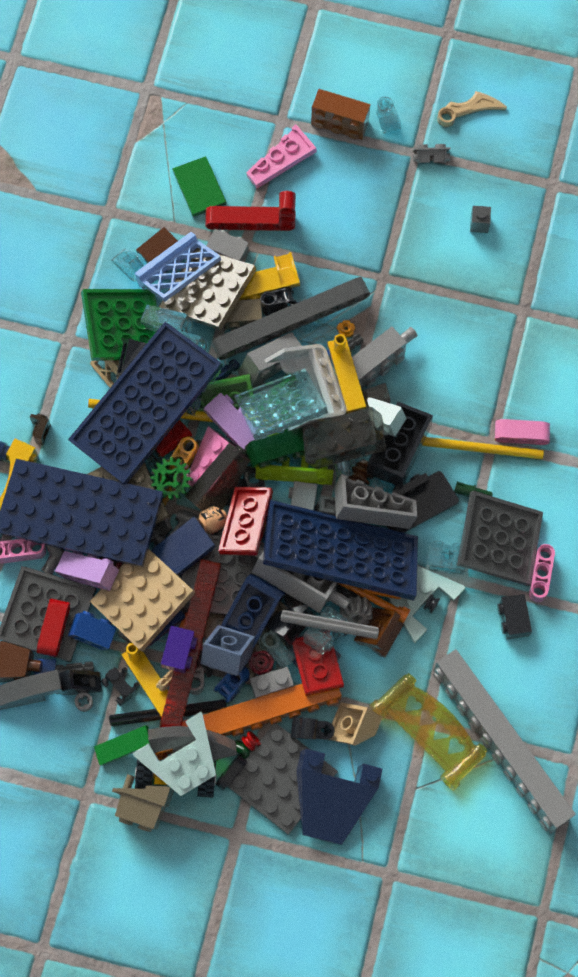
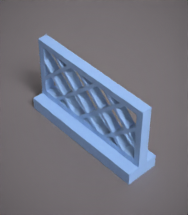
[135,232,221,302]

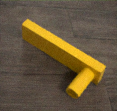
[327,334,366,414]
[121,643,179,719]

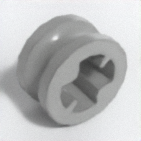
[75,692,93,712]

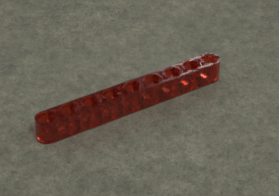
[160,559,221,727]

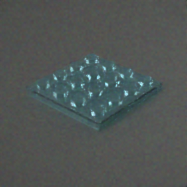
[234,369,328,441]

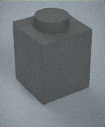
[470,206,491,233]

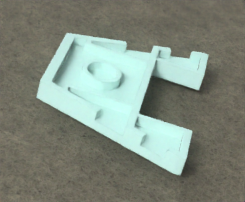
[387,566,466,643]
[133,712,216,796]

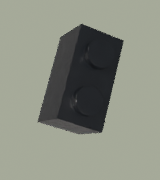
[497,594,532,639]

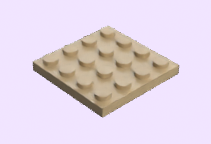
[90,549,196,652]

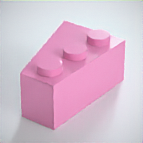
[188,426,243,498]

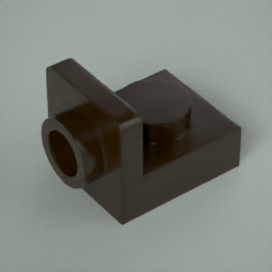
[30,413,51,445]

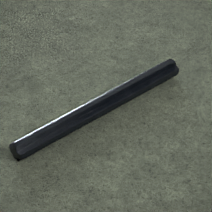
[109,699,227,726]

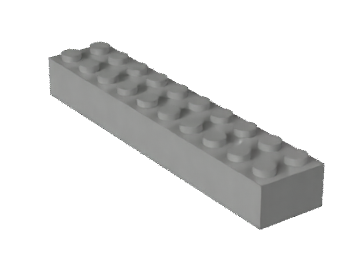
[433,649,576,834]

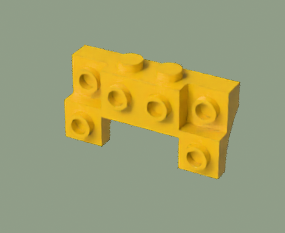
[239,252,300,300]

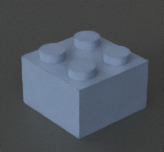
[201,625,255,676]

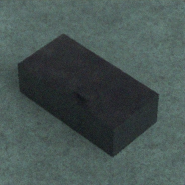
[366,402,433,488]

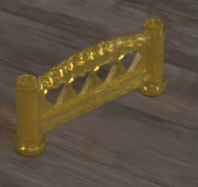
[369,673,488,791]

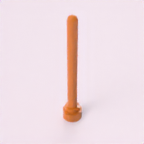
[338,583,410,623]

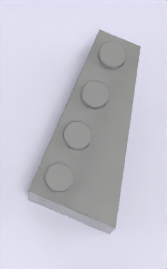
[334,474,418,529]

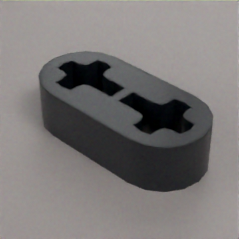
[216,754,247,790]

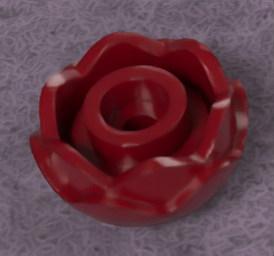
[249,651,274,675]

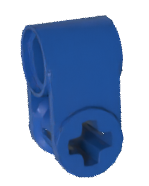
[213,667,250,704]

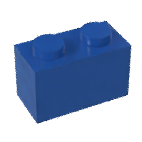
[68,611,117,651]

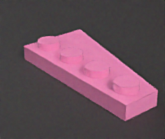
[246,124,317,189]

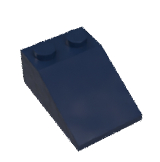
[221,573,286,648]

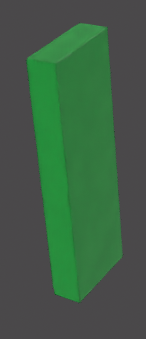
[94,725,149,766]

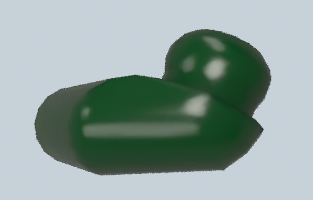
[235,740,251,759]

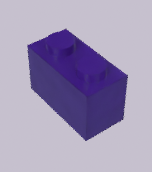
[161,626,198,673]

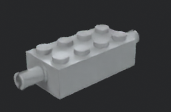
[334,326,418,390]
[252,546,351,613]

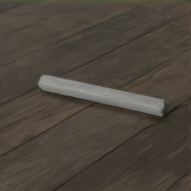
[281,610,379,639]

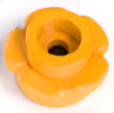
[337,320,355,338]

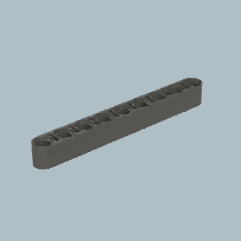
[211,277,370,360]

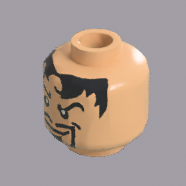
[197,506,227,534]

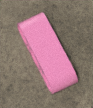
[495,419,550,445]
[0,539,46,564]
[529,544,555,602]

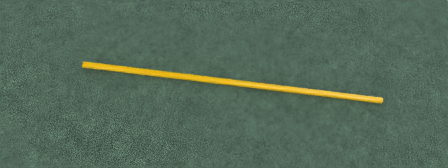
[88,399,544,459]

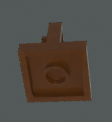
[354,607,404,658]

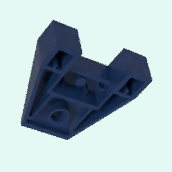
[296,749,383,845]

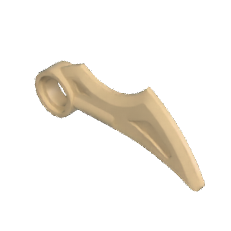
[437,91,507,127]

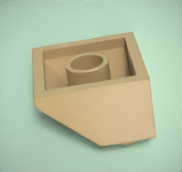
[327,702,382,746]

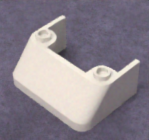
[264,344,346,430]

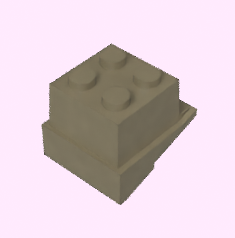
[112,774,174,832]

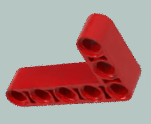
[205,191,296,231]

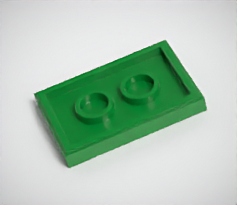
[172,156,226,217]

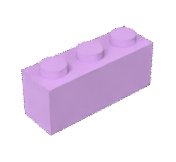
[204,393,260,452]
[55,551,119,591]

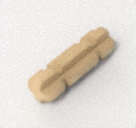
[156,670,182,691]

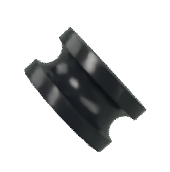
[423,594,440,614]

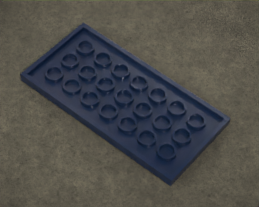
[68,321,223,484]
[0,459,164,567]
[263,500,418,601]

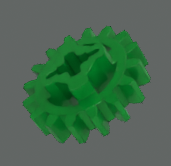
[150,457,193,500]

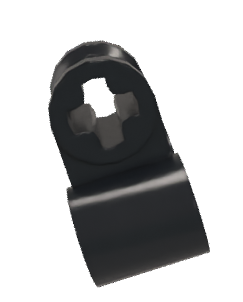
[291,717,335,740]

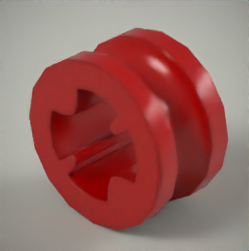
[241,731,261,751]

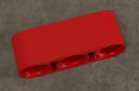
[36,598,70,657]

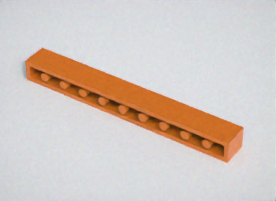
[155,684,342,761]

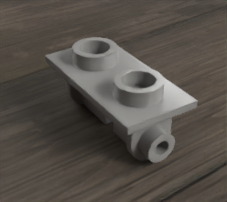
[413,144,451,163]

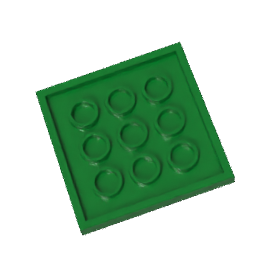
[81,289,161,361]

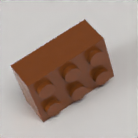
[311,89,371,140]

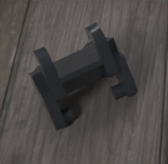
[101,667,140,706]

